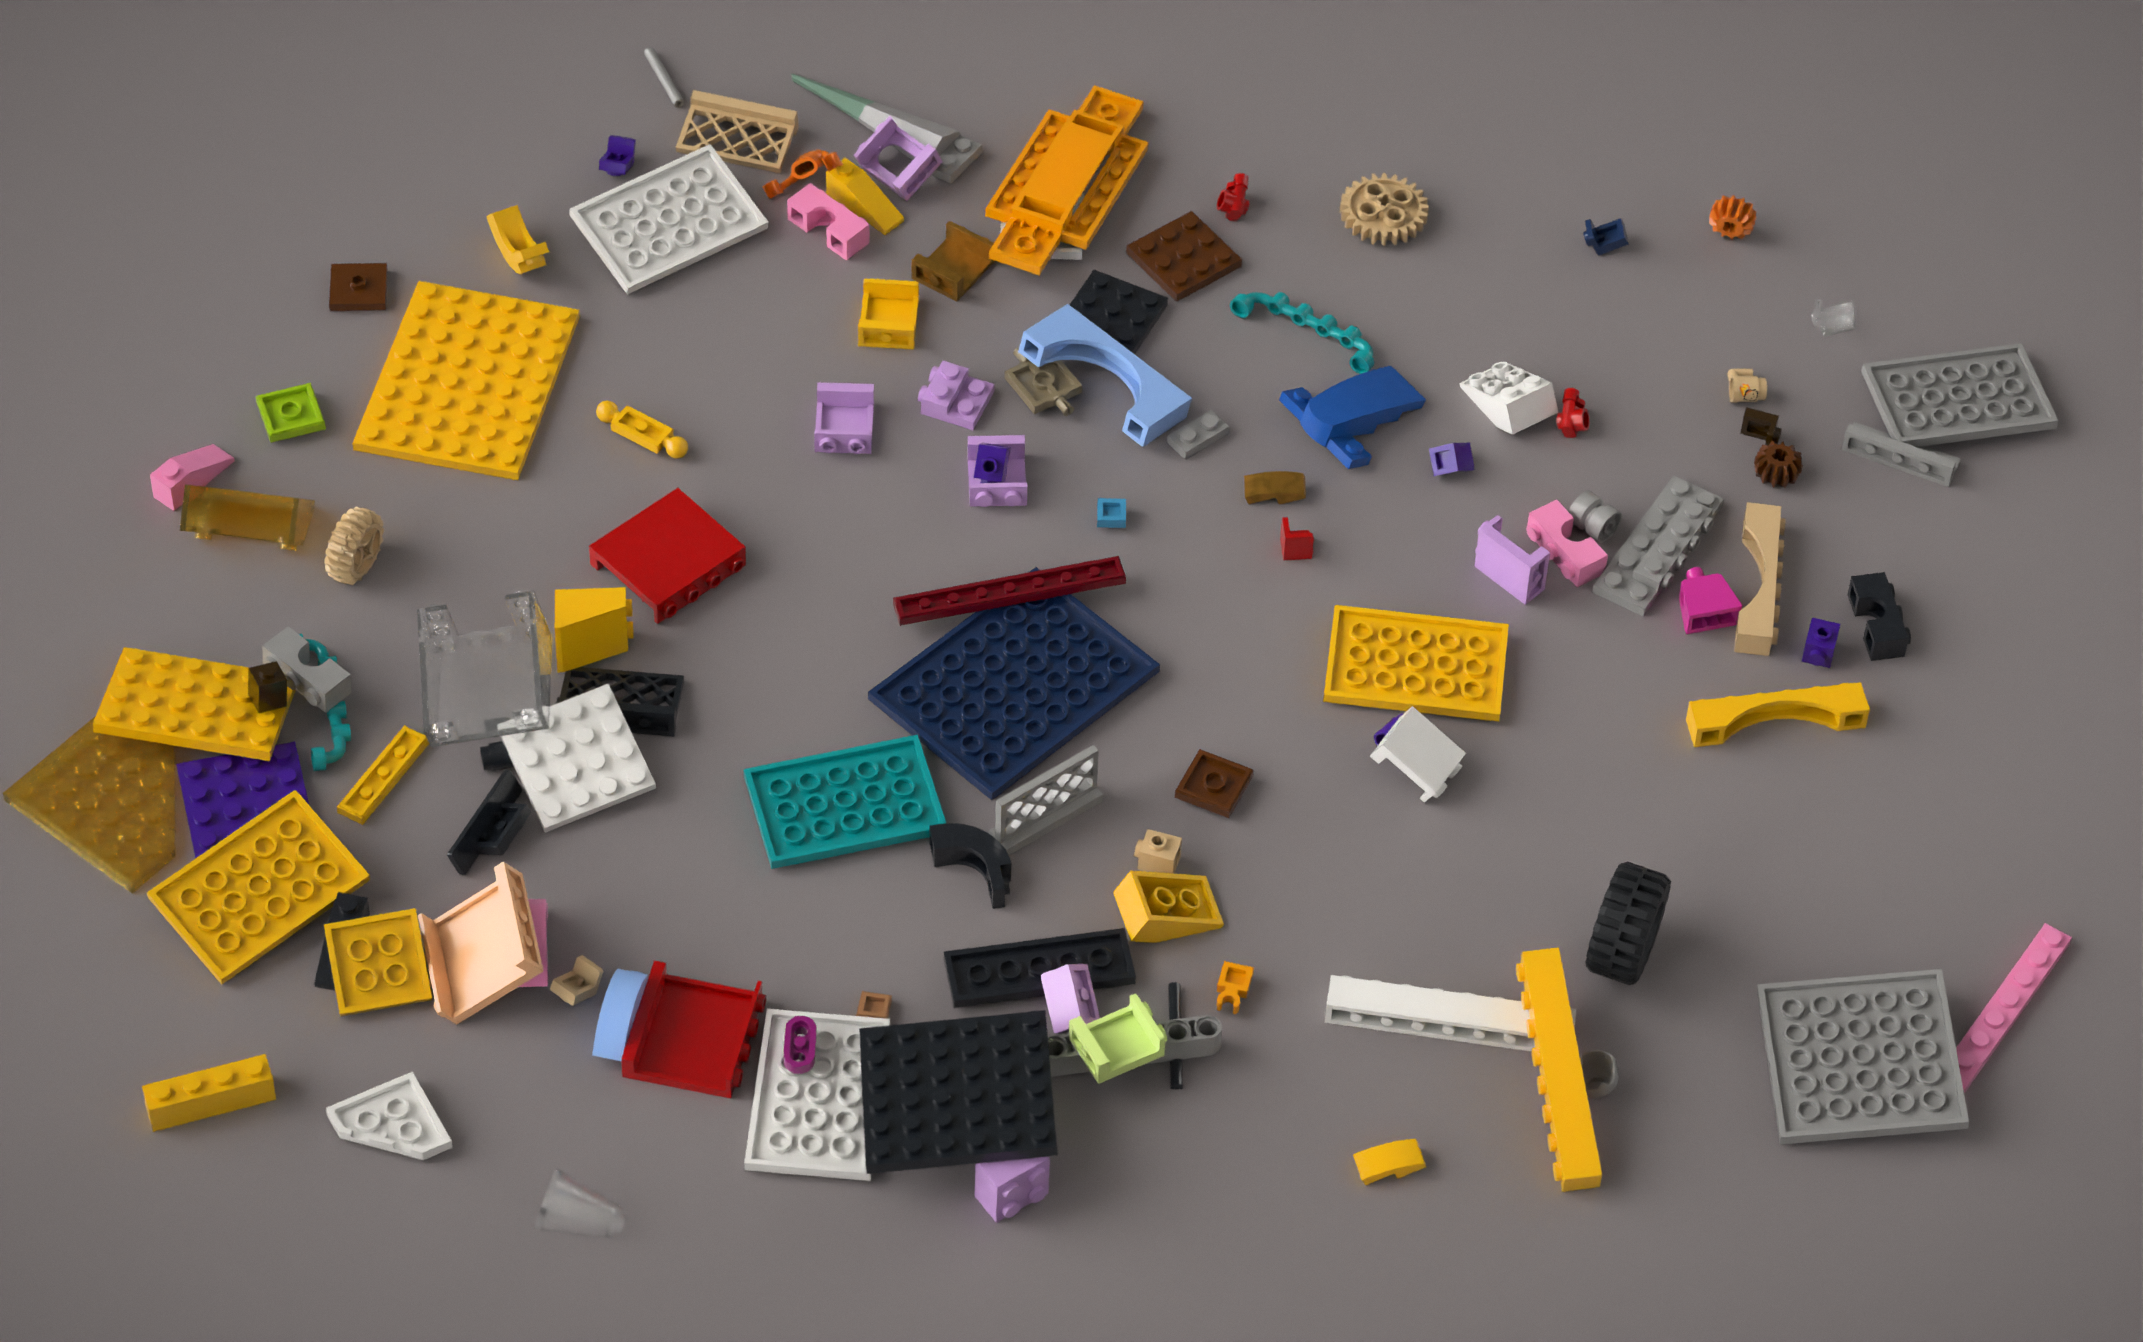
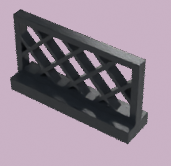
[556,667,684,737]

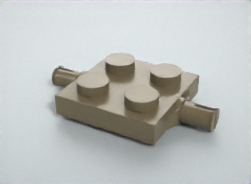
[1005,346,1082,416]

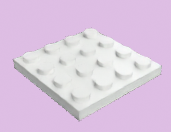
[498,684,656,833]

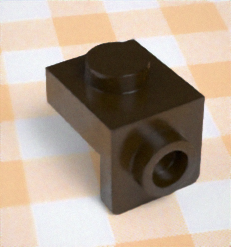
[1740,407,1782,446]

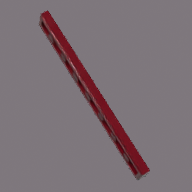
[893,556,1126,626]

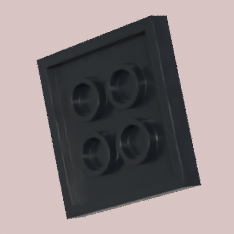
[1070,270,1168,354]

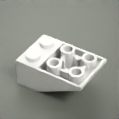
[1459,362,1558,435]

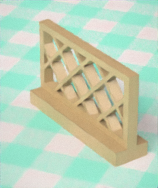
[676,90,799,173]

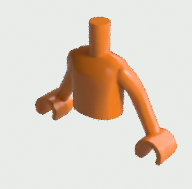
[762,149,843,199]

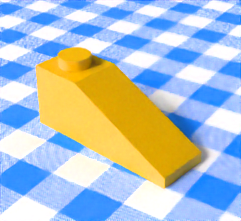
[826,158,904,235]

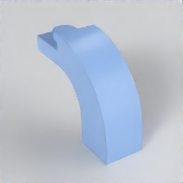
[592,969,648,1061]

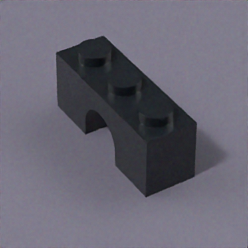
[1847,572,1911,661]

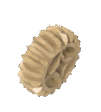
[324,506,384,585]

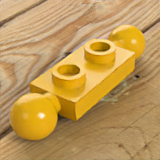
[596,400,688,459]

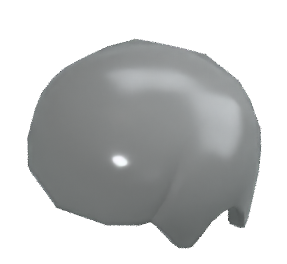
[1581,1049,1619,1099]

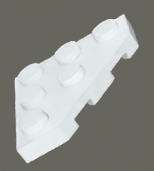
[326,1072,452,1160]

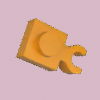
[1216,961,1254,1014]

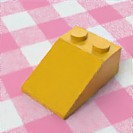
[1113,870,1224,943]

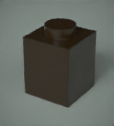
[248,661,287,713]

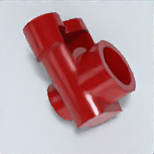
[1217,173,1249,221]
[1556,388,1590,438]

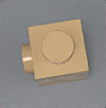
[1134,829,1182,874]

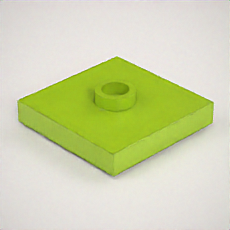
[255,383,326,443]

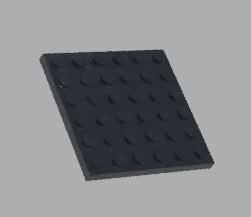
[859,1010,1058,1174]

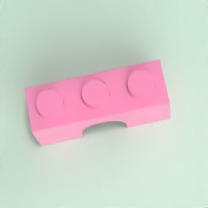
[787,183,870,260]
[1526,499,1608,588]

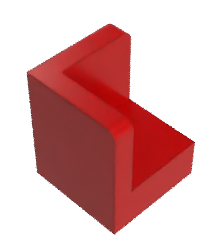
[1280,517,1314,561]

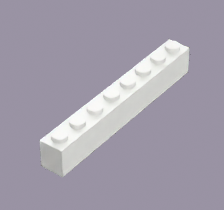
[1325,975,1576,1051]

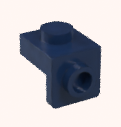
[1583,218,1629,256]

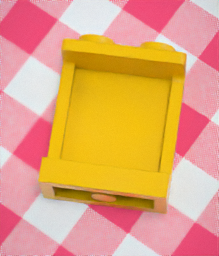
[858,278,919,349]

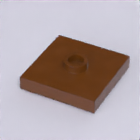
[329,263,388,311]
[1174,749,1254,818]

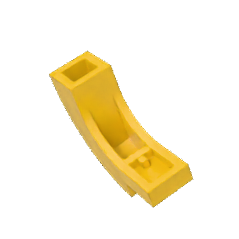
[486,205,549,274]

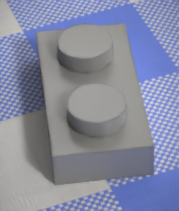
[1167,410,1229,460]

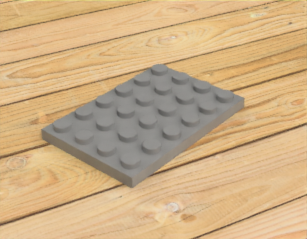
[1861,343,2058,447]

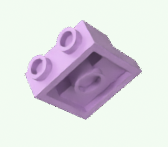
[918,361,995,430]

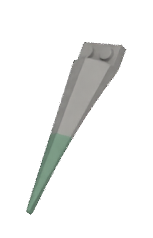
[791,74,983,184]

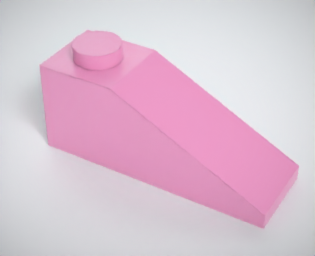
[150,444,235,511]

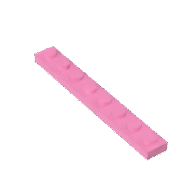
[1956,923,2072,1093]

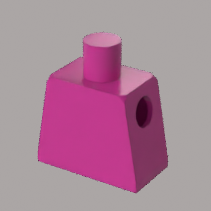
[1679,567,1742,634]

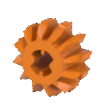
[1709,195,1757,240]

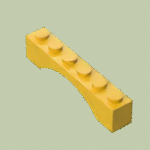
[1686,682,1870,747]

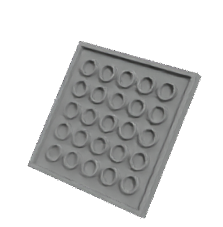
[1757,969,1969,1144]

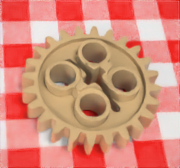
[1340,173,1429,246]

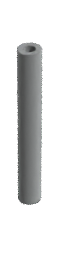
[644,47,684,108]

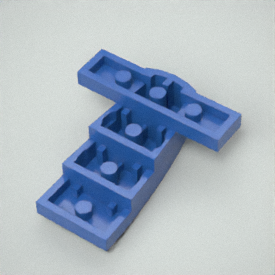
[1279,365,1426,469]

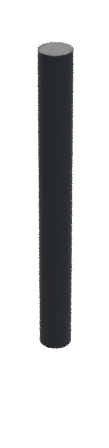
[1168,982,1183,1089]

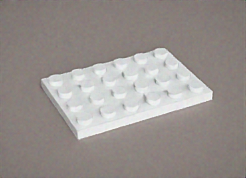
[569,144,769,295]
[744,1009,890,1181]

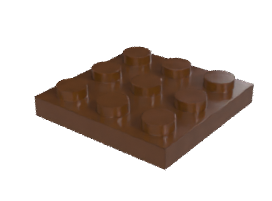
[1126,211,1242,302]

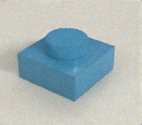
[1097,498,1126,528]

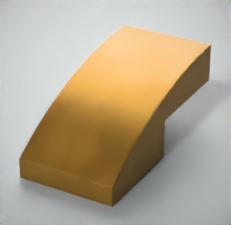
[1244,471,1306,505]

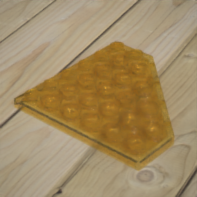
[3,717,176,894]

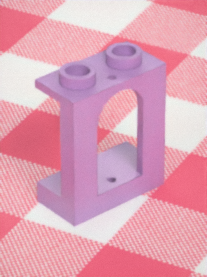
[854,116,943,201]

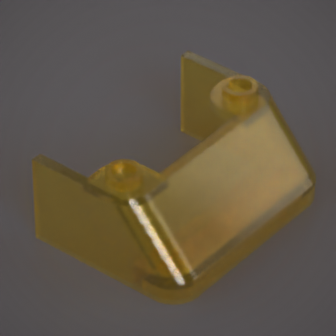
[179,484,315,551]

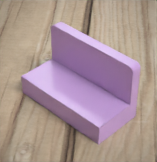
[1041,964,1100,1033]

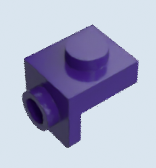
[599,135,636,176]

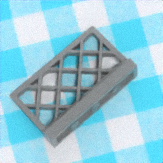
[989,745,1103,855]

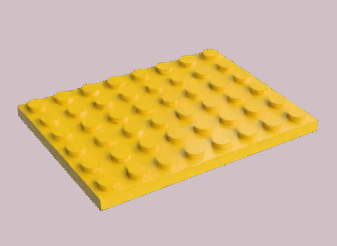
[353,281,580,480]

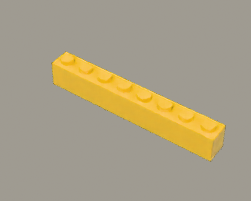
[1516,947,1602,1192]

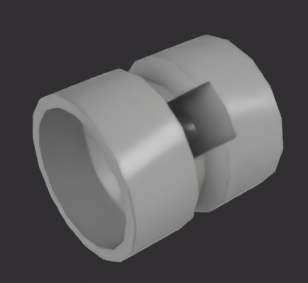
[1569,490,1622,543]

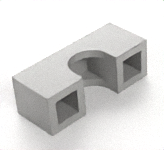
[262,626,351,713]

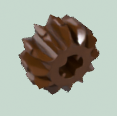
[1754,440,1803,488]

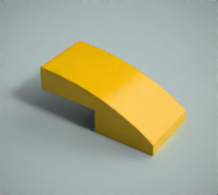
[1353,1139,1427,1186]

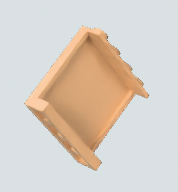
[418,862,543,1025]

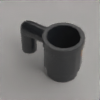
[480,719,515,771]

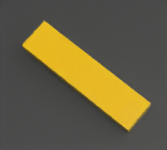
[337,725,430,825]

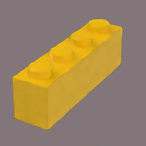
[142,1054,276,1132]

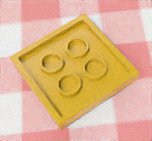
[324,908,432,1017]

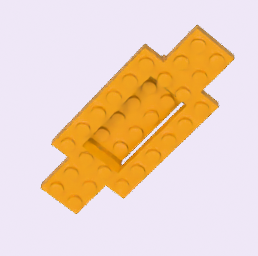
[985,85,1149,276]

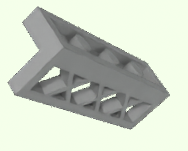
[1842,422,1961,487]

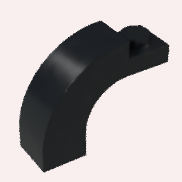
[929,823,1012,909]

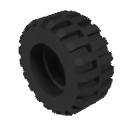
[1585,862,1671,985]

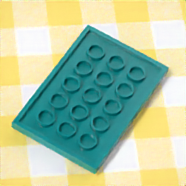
[744,734,946,869]

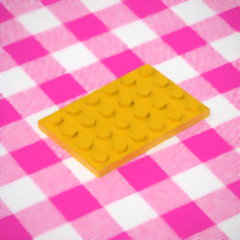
[1323,605,1509,722]
[93,647,296,761]
[147,789,370,985]

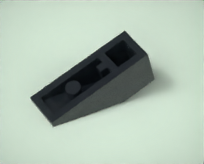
[314,892,370,990]

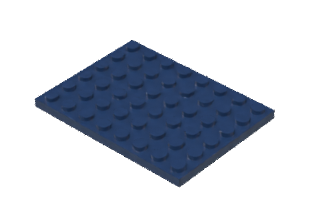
[868,567,1160,800]

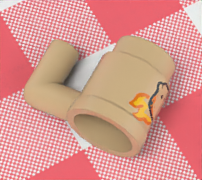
[1727,369,1767,403]

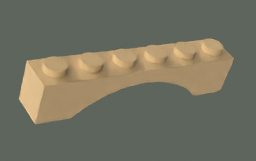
[1734,502,1786,656]

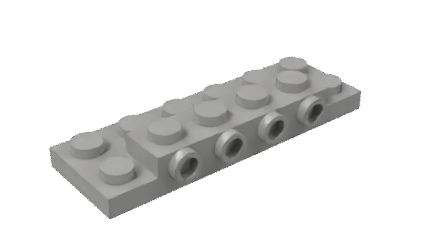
[1592,475,1724,616]

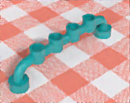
[1230,292,1375,374]
[299,633,351,771]

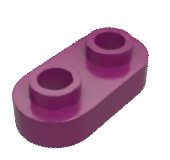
[783,1016,817,1074]

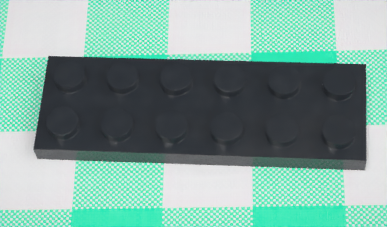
[944,928,1136,1008]

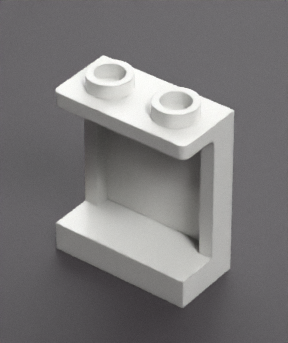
[1370,706,1466,802]

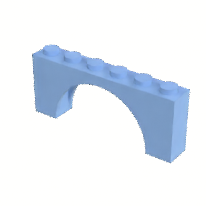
[1018,304,1192,447]

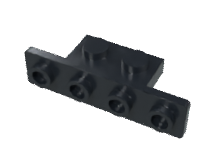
[447,770,532,875]

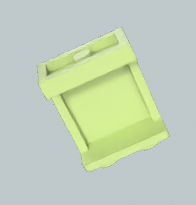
[1069,993,1167,1084]

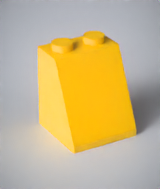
[555,587,634,673]

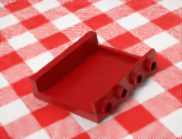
[589,488,746,624]
[621,960,767,1099]

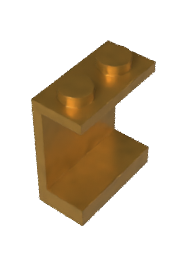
[912,220,994,302]

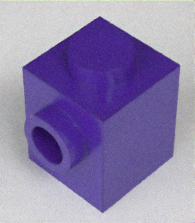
[973,443,1011,483]
[1802,617,1841,668]

